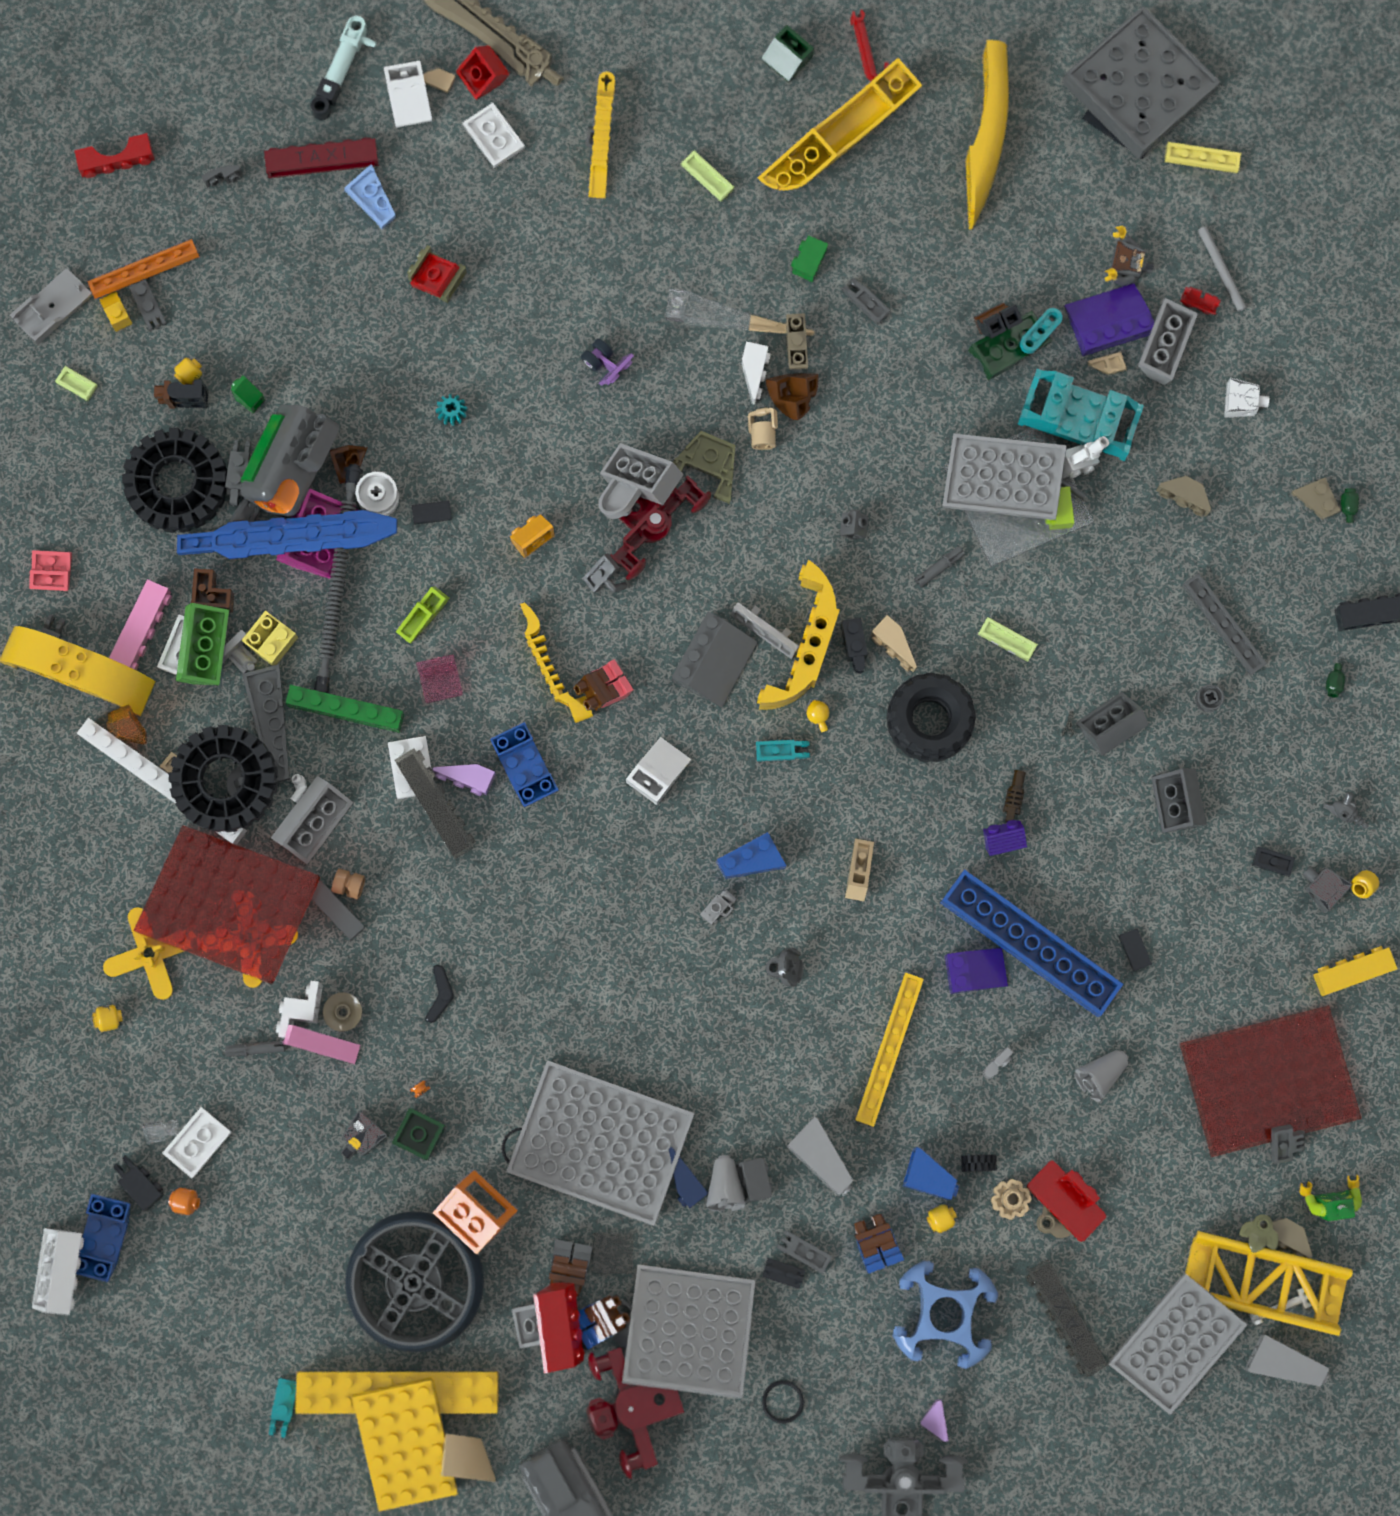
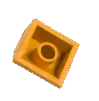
[510,514,554,558]

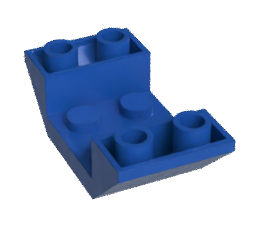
[490,722,559,808]
[76,1194,131,1282]

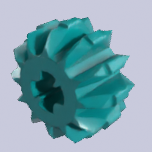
[435,394,468,426]

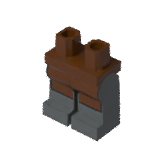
[549,1239,593,1296]

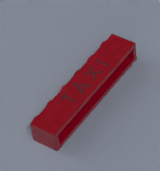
[264,137,379,178]

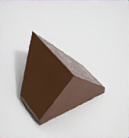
[329,445,368,484]

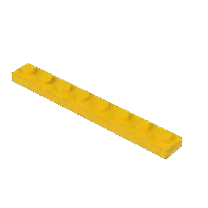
[855,972,924,1127]

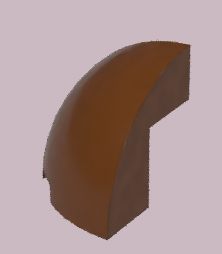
[766,373,818,420]

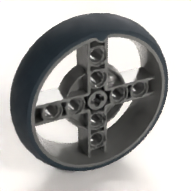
[345,1211,484,1352]

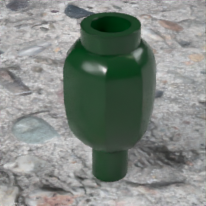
[1341,488,1359,523]
[1326,663,1345,698]

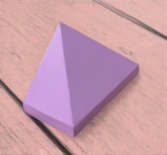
[921,1400,948,1442]

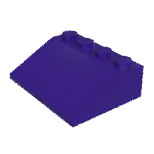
[1064,283,1154,357]

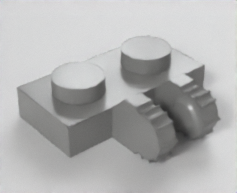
[982,1047,1013,1079]

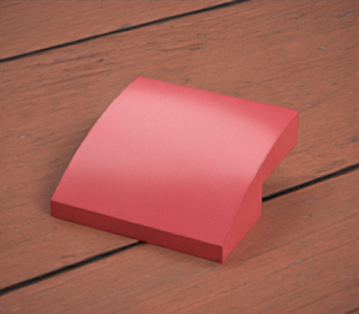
[29,550,72,591]

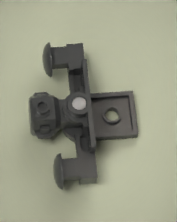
[838,1437,969,1516]

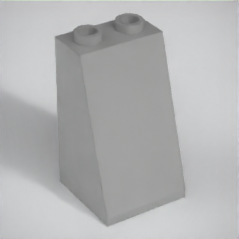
[786,1117,853,1196]

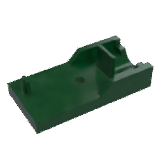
[968,310,1053,381]

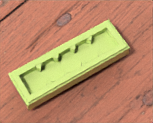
[681,151,734,202]
[978,617,1038,662]

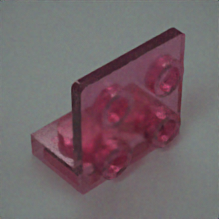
[416,654,463,704]

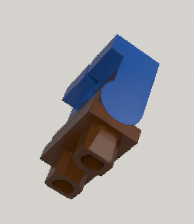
[854,1213,904,1274]
[578,1295,631,1350]

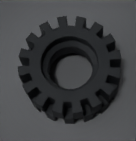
[961,1155,997,1172]

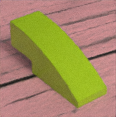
[396,586,450,644]

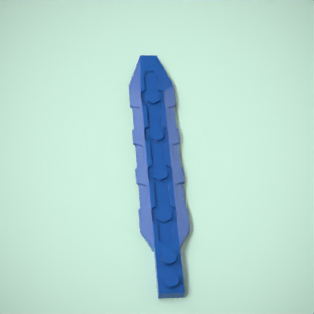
[177,510,397,559]

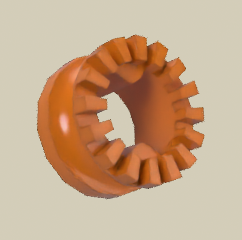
[410,1080,430,1098]

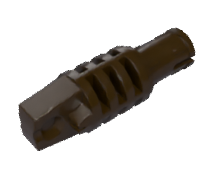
[1003,770,1026,823]

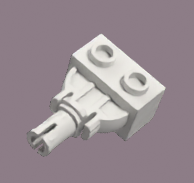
[1062,436,1109,479]

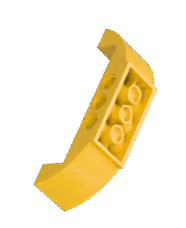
[757,560,840,710]

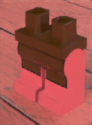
[573,659,633,711]

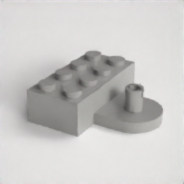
[599,443,684,519]

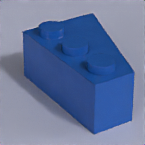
[716,832,786,879]

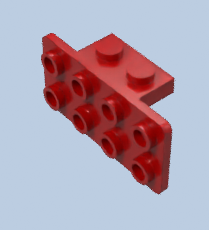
[1027,1161,1106,1242]

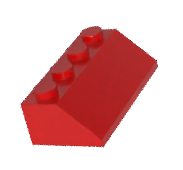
[534,1283,585,1373]

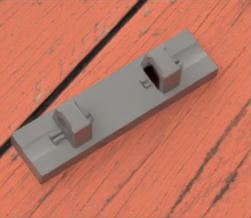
[730,602,799,659]

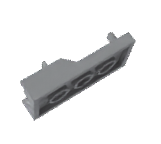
[10,268,93,345]

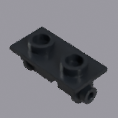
[762,1258,805,1289]

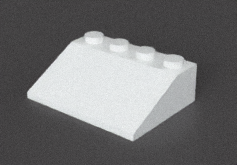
[32,1228,83,1315]

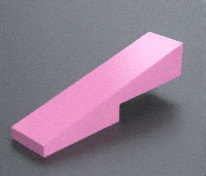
[283,1025,360,1064]

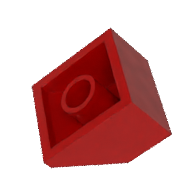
[456,45,510,100]

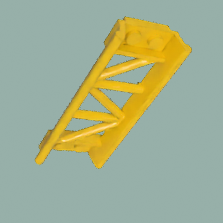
[1185,1231,1353,1336]

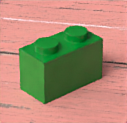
[791,235,828,282]

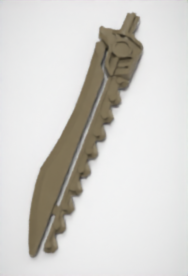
[423,0,563,87]

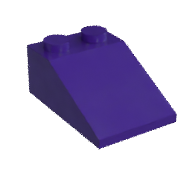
[945,948,1008,994]

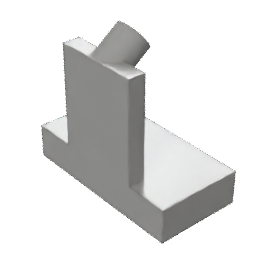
[222,630,258,674]

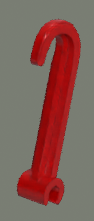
[850,9,889,81]

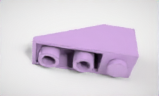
[433,764,496,796]

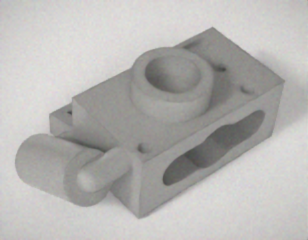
[700,889,736,925]

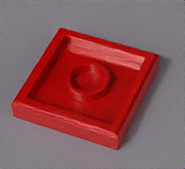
[410,253,460,298]

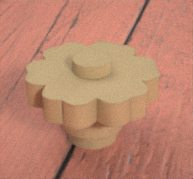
[991,1179,1031,1220]

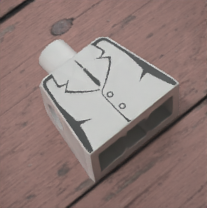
[1224,378,1269,417]

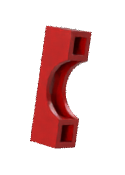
[74,133,155,178]

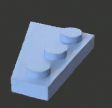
[344,164,396,229]

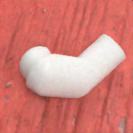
[290,774,308,803]

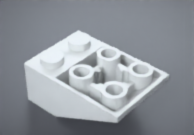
[384,61,432,128]
[626,737,691,805]

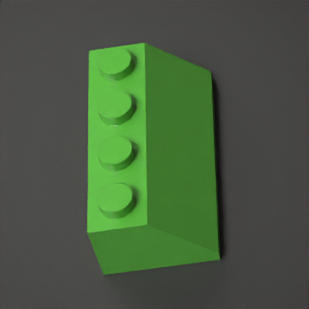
[176,603,229,685]

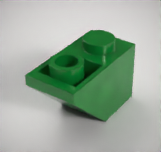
[231,375,265,414]

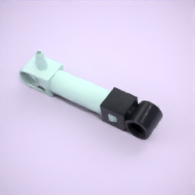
[311,16,376,120]

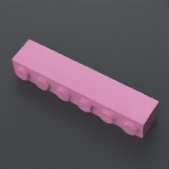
[109,579,172,671]

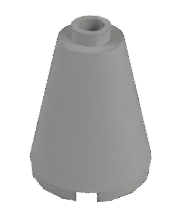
[1074,1050,1128,1101]
[706,1155,746,1212]

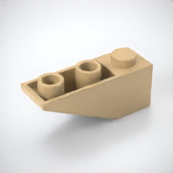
[871,615,917,672]

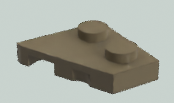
[1291,478,1341,520]

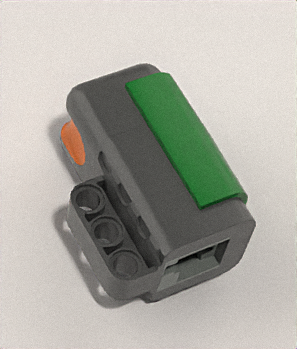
[240,404,339,516]

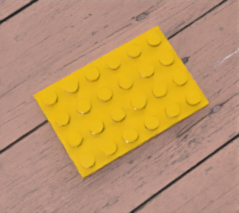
[352,1378,458,1511]

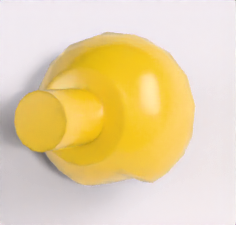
[806,700,830,732]

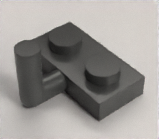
[582,553,627,593]

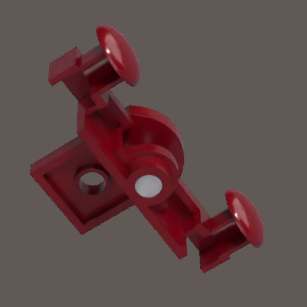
[610,475,711,580]

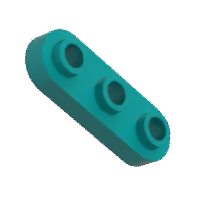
[1019,308,1063,354]

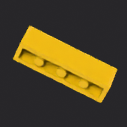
[1313,946,1398,996]

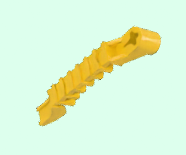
[588,72,615,199]
[520,603,593,723]

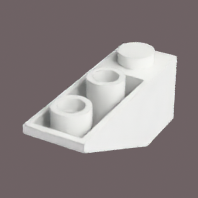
[742,341,771,404]

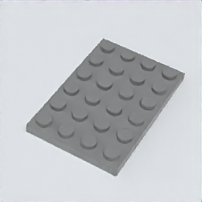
[942,434,1067,520]
[1108,1272,1247,1415]

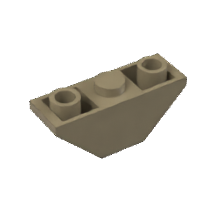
[786,314,808,370]
[1156,476,1211,517]
[1260,1218,1312,1259]

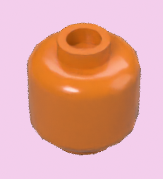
[169,1188,200,1215]

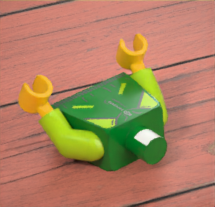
[1299,1175,1362,1221]

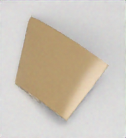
[441,1434,496,1482]

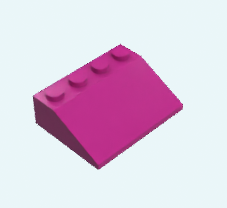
[276,489,359,579]

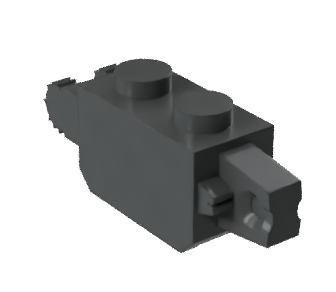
[225,439,252,506]

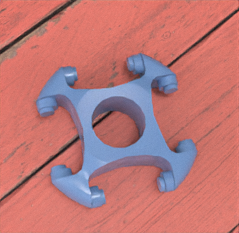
[893,1260,998,1369]

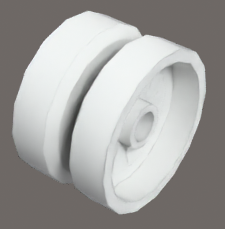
[355,472,399,516]

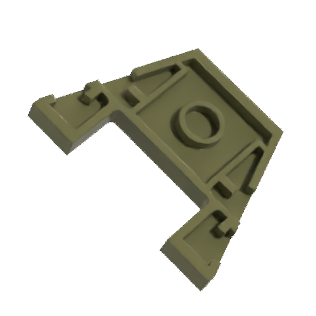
[673,431,736,504]

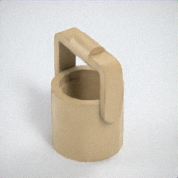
[748,407,778,450]

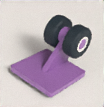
[581,338,634,386]

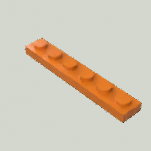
[87,239,199,299]

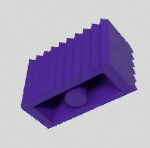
[983,820,1027,856]

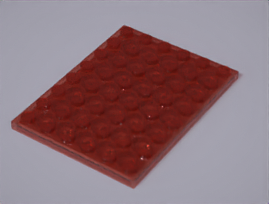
[133,825,321,985]
[1179,1005,1362,1157]

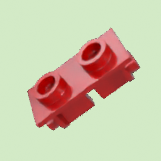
[1180,286,1221,315]

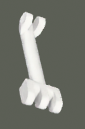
[1250,1288,1312,1325]

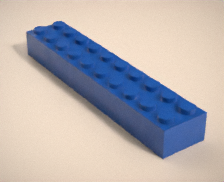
[940,869,1123,1017]

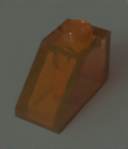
[106,704,147,745]

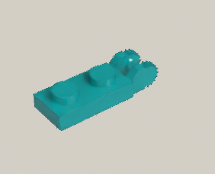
[756,740,810,762]
[269,1378,296,1438]

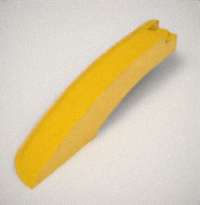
[966,40,1009,229]
[757,58,922,191]

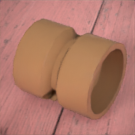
[331,868,365,900]

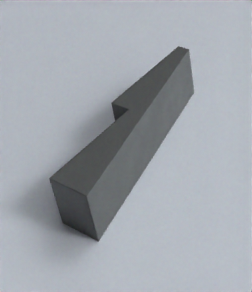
[296,869,365,941]

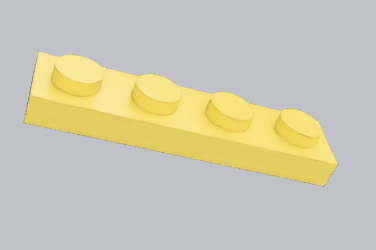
[1165,142,1241,173]

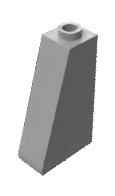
[1244,1334,1329,1387]

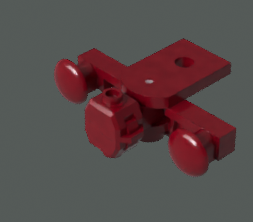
[586,1347,684,1479]

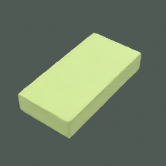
[55,366,98,401]

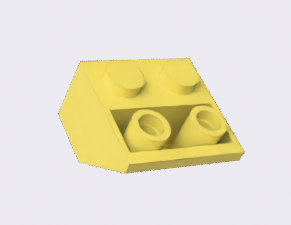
[241,611,298,666]

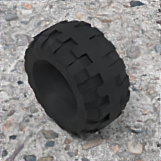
[887,673,976,763]

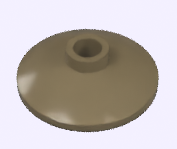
[323,992,362,1032]

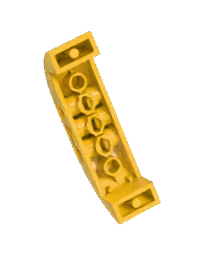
[0,626,156,716]

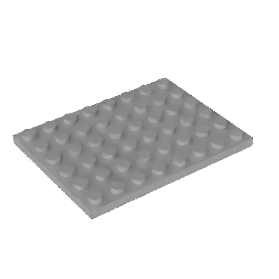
[506,1060,694,1226]

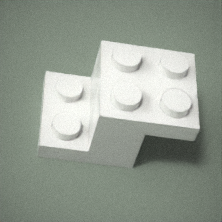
[276,981,323,1039]

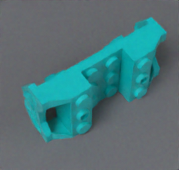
[1017,369,1144,461]

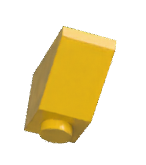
[99,291,133,332]

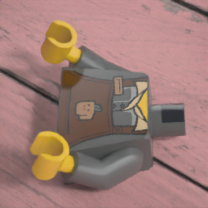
[1105,226,1154,286]

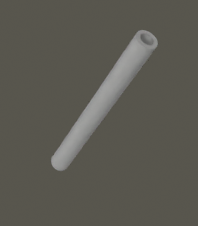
[1198,226,1246,312]

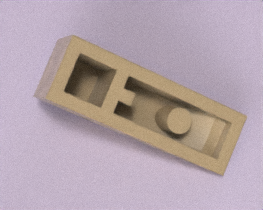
[845,839,874,901]

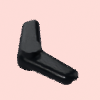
[425,965,454,1023]

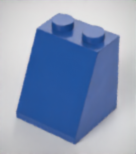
[903,1147,959,1200]

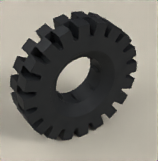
[122,428,227,533]
[169,725,278,833]

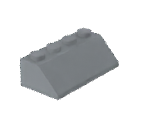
[1138,298,1198,385]
[271,776,353,864]

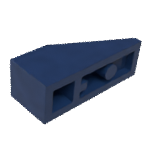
[669,1147,708,1209]

